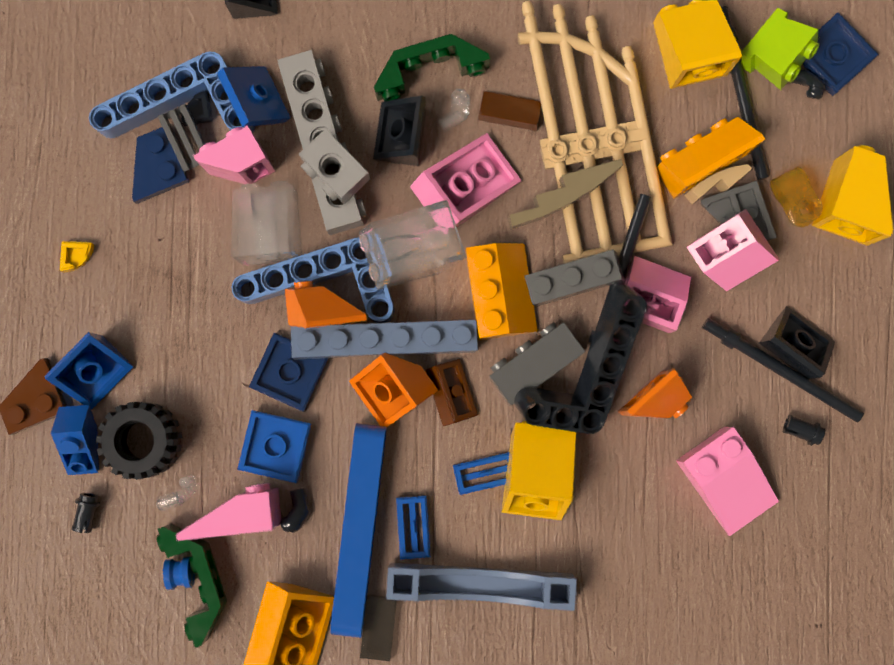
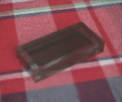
[360,594,397,661]

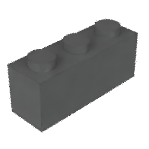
[524,249,625,306]
[489,322,585,406]

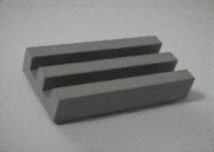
[157,104,205,172]

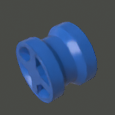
[163,557,195,590]

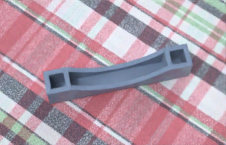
[291,320,478,360]
[386,562,576,611]

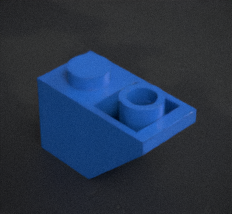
[51,405,99,475]

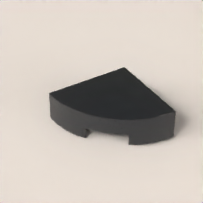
[181,90,213,126]

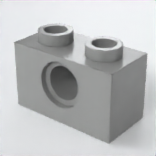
[299,129,370,204]

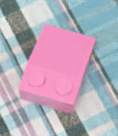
[410,133,522,235]
[676,426,779,536]
[176,483,281,541]

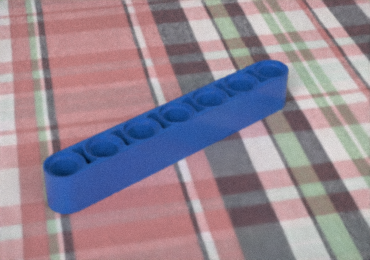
[330,423,387,638]

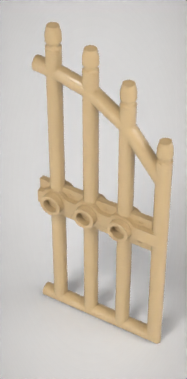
[518,1,673,264]

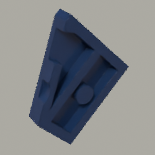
[132,127,189,204]

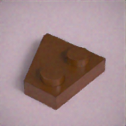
[0,358,67,435]

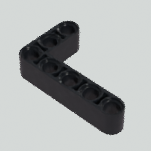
[514,284,647,434]

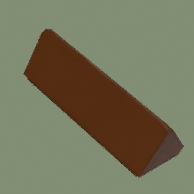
[478,91,541,131]
[426,359,478,426]

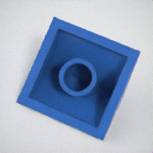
[44,332,133,410]

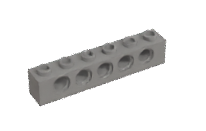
[277,50,367,235]

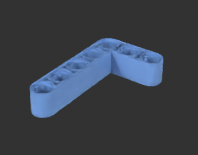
[89,51,255,138]
[231,237,395,323]

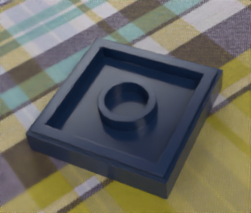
[802,12,879,96]
[249,333,329,412]

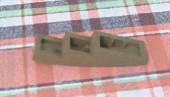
[507,159,623,230]

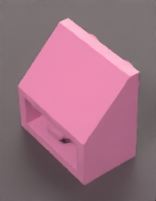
[194,126,275,185]
[687,209,779,291]
[624,256,691,333]

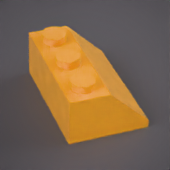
[657,117,766,199]
[465,243,538,341]
[243,581,334,665]

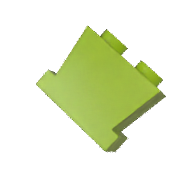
[741,8,819,90]

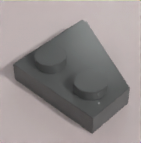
[700,181,776,241]

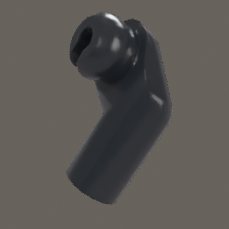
[791,69,826,100]
[280,488,310,533]

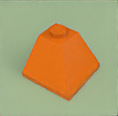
[285,281,367,328]
[349,353,438,427]
[618,369,692,419]

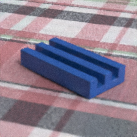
[453,452,509,495]
[396,495,431,559]

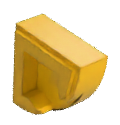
[60,241,95,272]

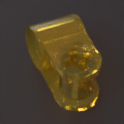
[770,167,823,227]

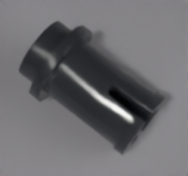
[782,415,825,446]
[71,493,100,533]

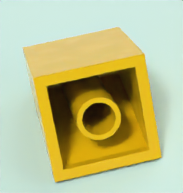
[653,0,742,89]
[811,145,893,246]
[501,421,576,520]

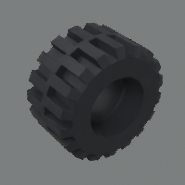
[96,402,183,480]

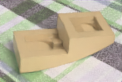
[684,164,752,204]

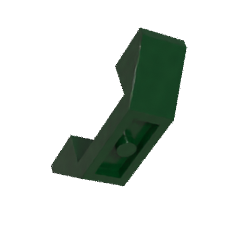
[374,34,490,102]
[157,524,227,648]

